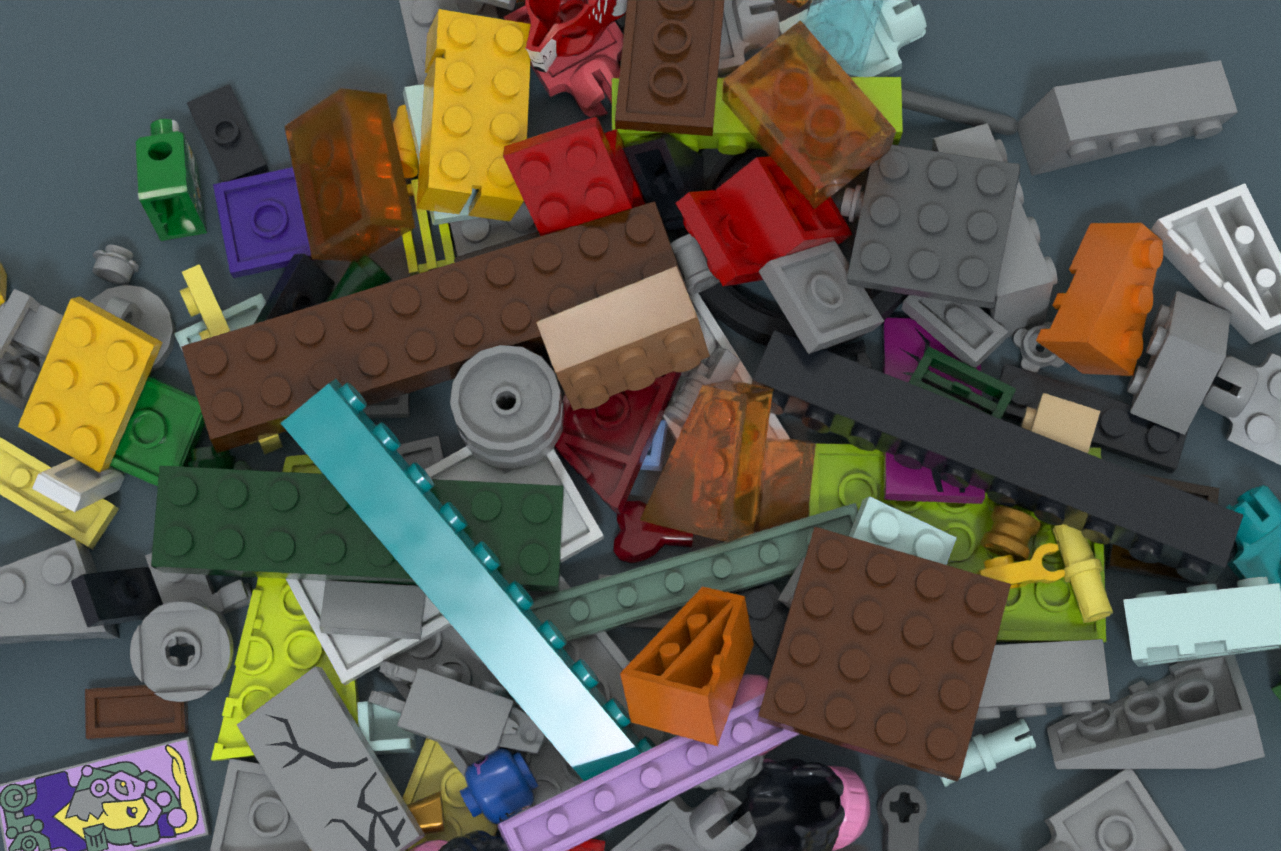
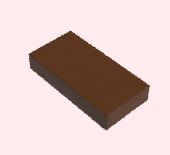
[85,685,188,740]

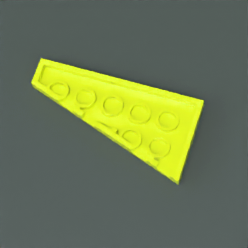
[211,454,359,761]

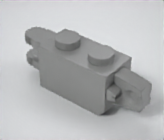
[368,661,546,758]

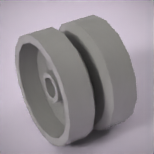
[450,345,565,469]

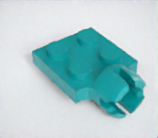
[1226,485,1281,589]

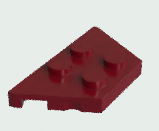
[554,371,682,514]

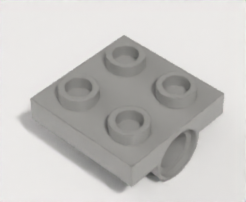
[0,289,63,410]

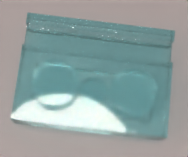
[795,0,884,72]

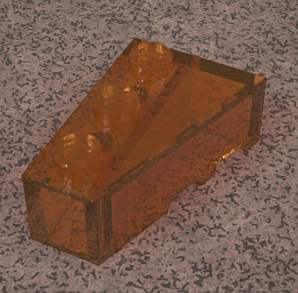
[640,380,773,542]

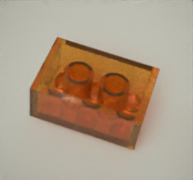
[722,20,896,208]
[284,88,416,261]

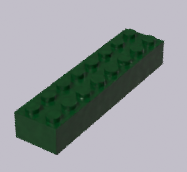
[151,466,565,592]

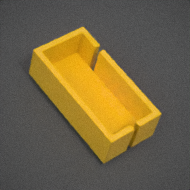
[416,9,531,222]

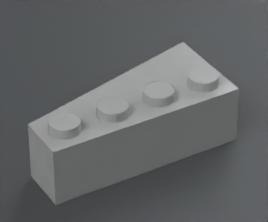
[1017,60,1238,176]
[932,123,1057,338]
[975,639,1110,721]

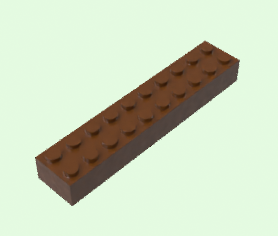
[181,202,687,453]

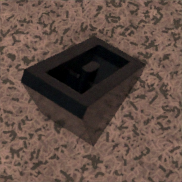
[623,134,704,231]

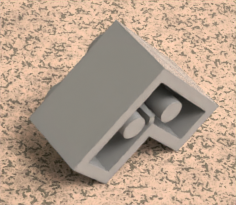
[1127,291,1231,435]

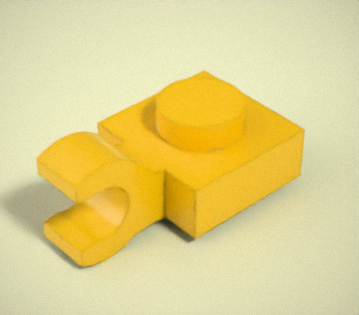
[976,543,1065,589]

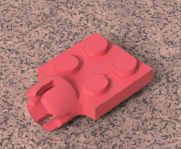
[503,5,624,117]

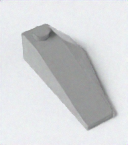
[1047,655,1265,769]

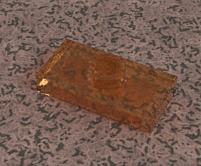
[754,438,816,533]

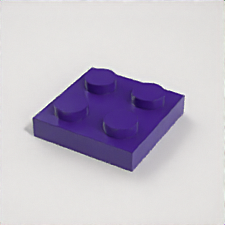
[213,164,326,278]

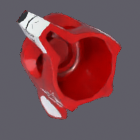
[525,0,627,73]

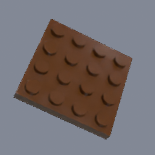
[757,527,1011,782]

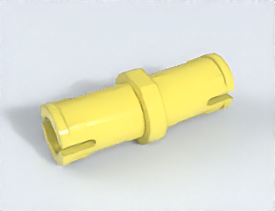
[1052,524,1113,623]

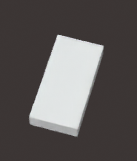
[32,458,125,512]

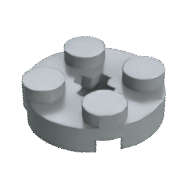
[130,600,234,702]

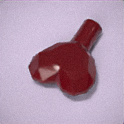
[613,501,694,564]

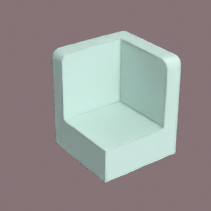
[357,701,417,755]

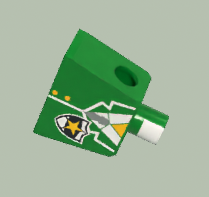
[135,119,207,241]

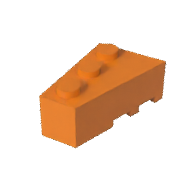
[1036,223,1163,376]
[620,586,754,746]

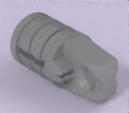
[664,348,740,436]

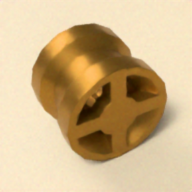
[980,506,1041,562]

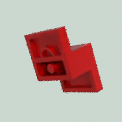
[503,116,647,236]
[676,154,853,286]

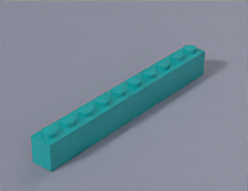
[281,378,656,782]

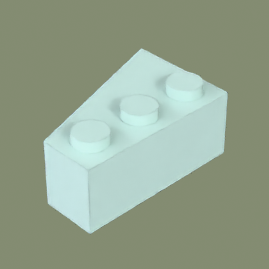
[1123,577,1281,667]

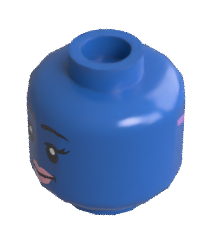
[459,748,539,824]

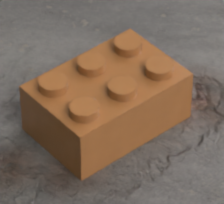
[536,266,710,411]

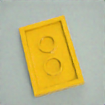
[18,296,163,473]

